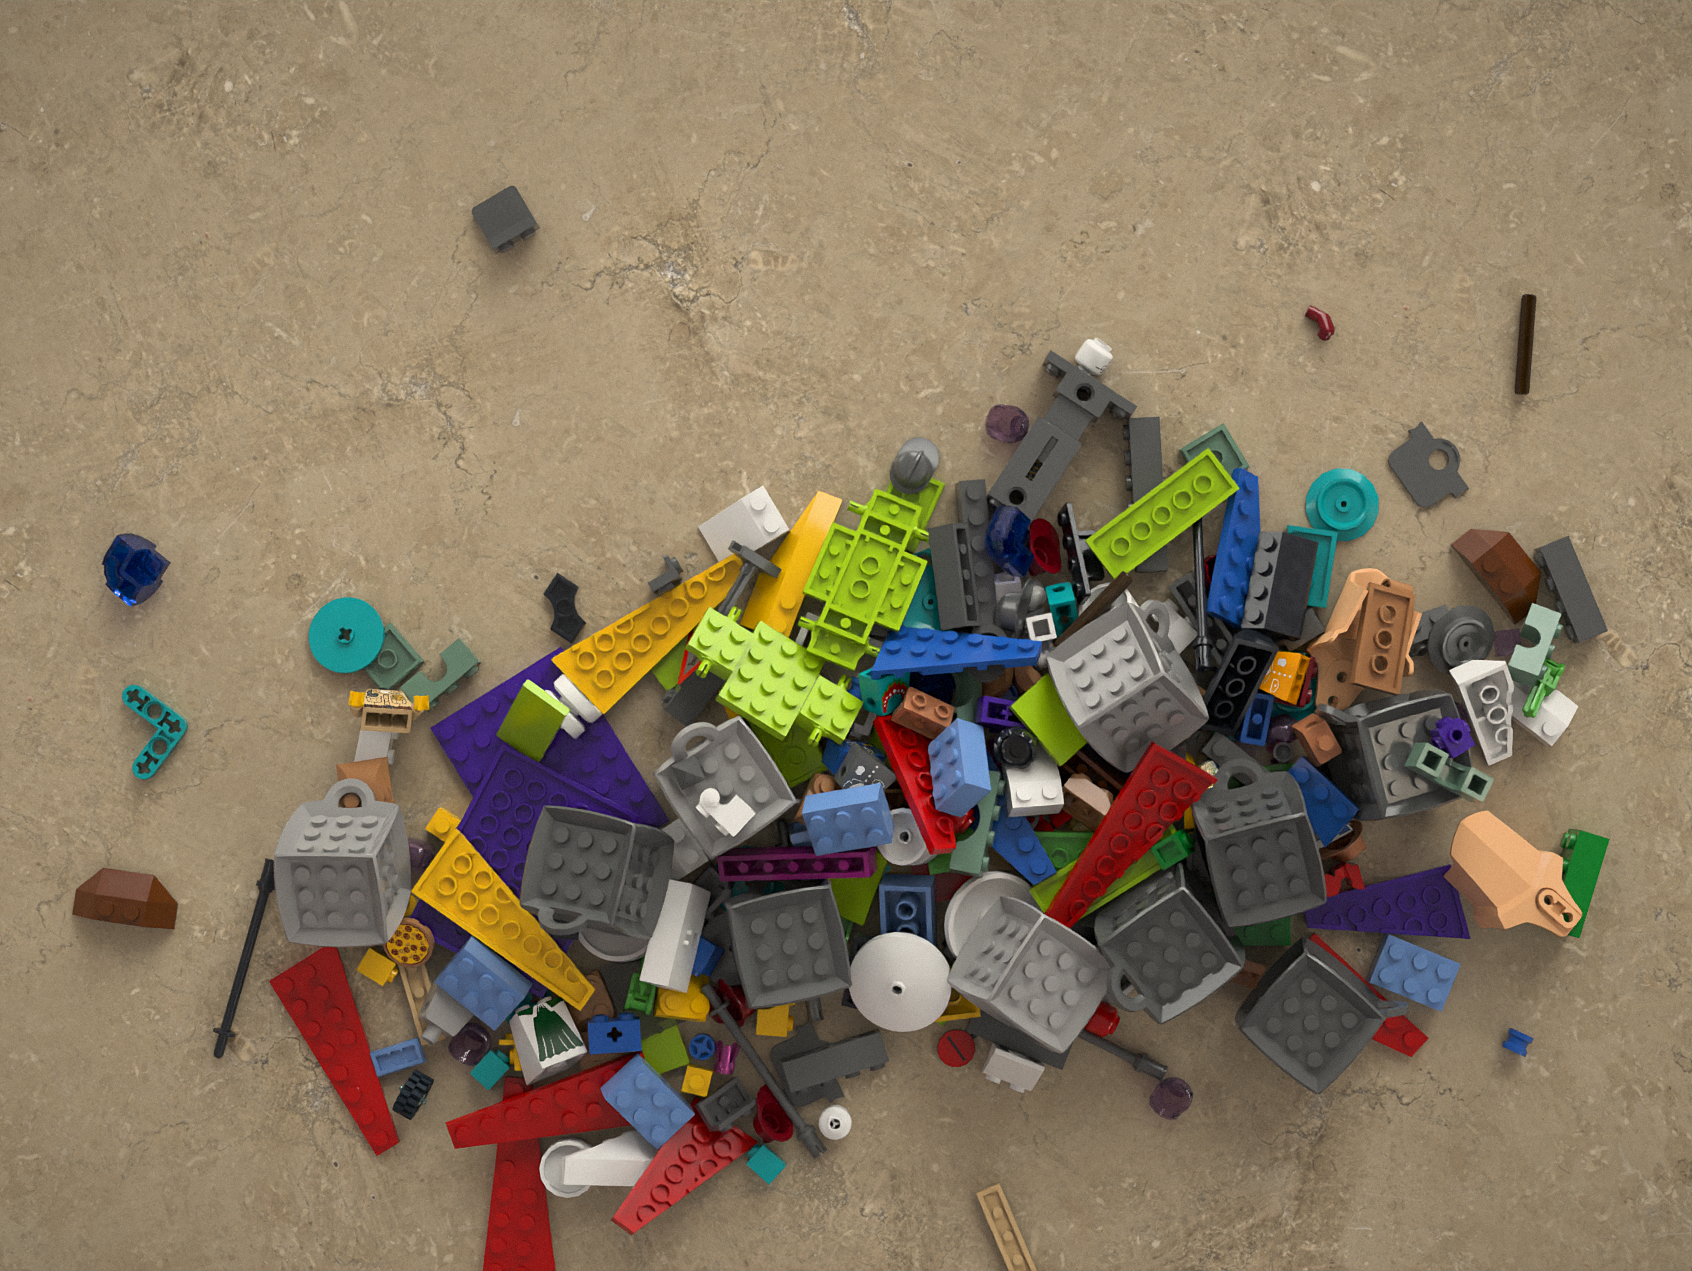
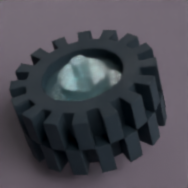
[392,1069,434,1120]

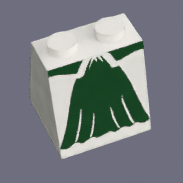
[509,996,587,1085]

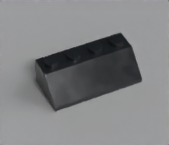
[1241,532,1319,640]
[1200,628,1279,736]

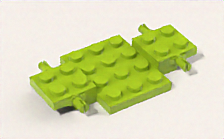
[797,488,929,672]
[685,606,863,747]

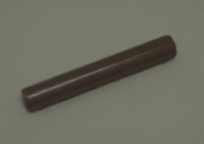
[1514,294,1537,395]
[1054,571,1133,647]

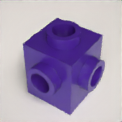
[1429,716,1475,759]

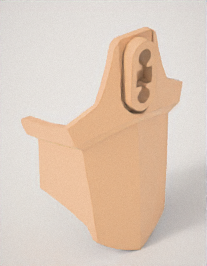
[1306,568,1422,711]
[1443,811,1582,937]

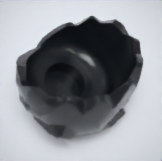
[993,726,1038,769]

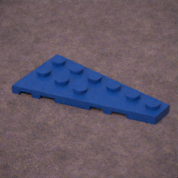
[1207,468,1260,631]
[871,626,1042,680]
[970,748,1057,886]

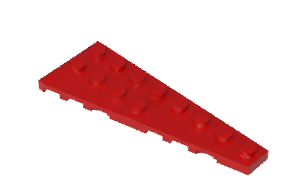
[1044,741,1218,929]
[483,1076,556,1271]

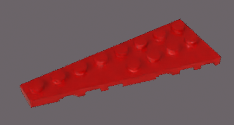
[269,947,400,1156]
[445,1051,645,1149]

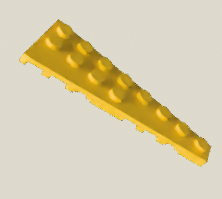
[551,554,743,714]
[411,829,596,1011]

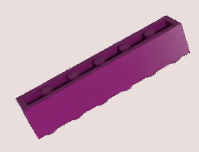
[717,846,877,881]

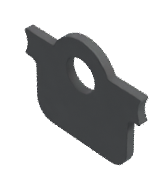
[1388,421,1469,507]
[770,1022,844,1107]

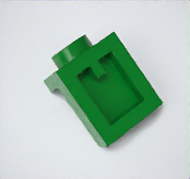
[1150,829,1196,870]

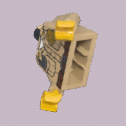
[348,688,429,733]

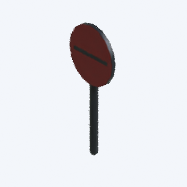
[937,1029,977,1067]

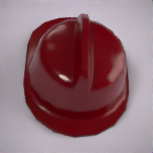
[1022,518,1062,576]
[718,978,755,1027]
[753,1084,794,1143]

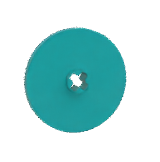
[309,597,385,674]

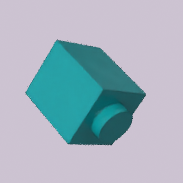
[470,1048,512,1091]
[746,1142,787,1185]

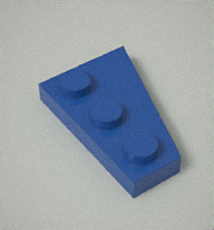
[1288,756,1361,847]

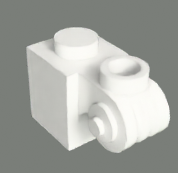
[994,571,1047,611]
[1150,598,1198,654]
[1024,613,1057,668]
[696,788,756,837]

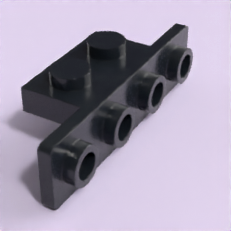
[1057,502,1105,605]

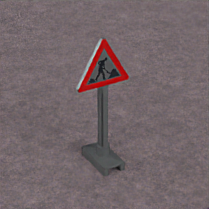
[678,540,782,687]

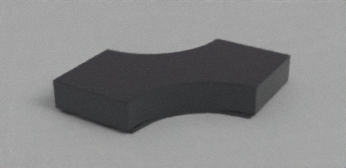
[543,573,586,643]

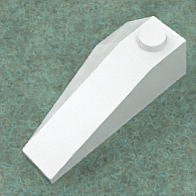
[1449,660,1514,766]
[1511,681,1578,746]
[561,1130,660,1186]

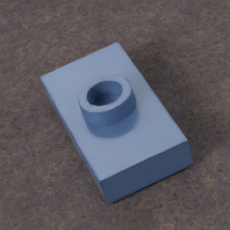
[370,1037,427,1077]

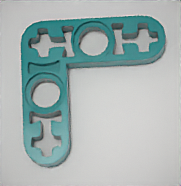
[122,685,188,779]

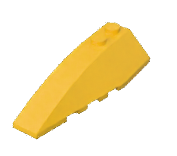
[740,491,842,638]

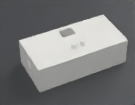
[639,879,711,993]

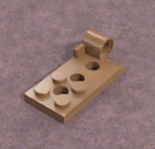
[1349,578,1416,696]

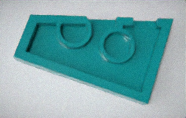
[1287,525,1338,609]

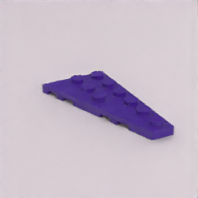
[1303,864,1471,939]

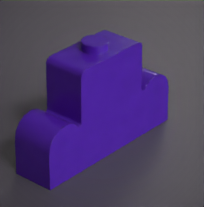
[974,696,1028,734]

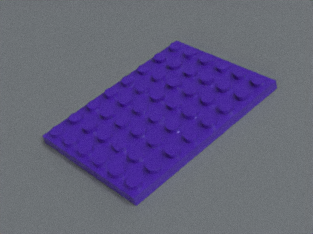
[430,647,669,828]
[410,743,639,998]

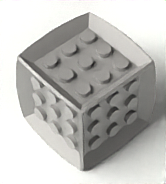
[1046,600,1209,773]
[653,714,801,861]
[274,778,411,947]
[947,896,1110,1054]

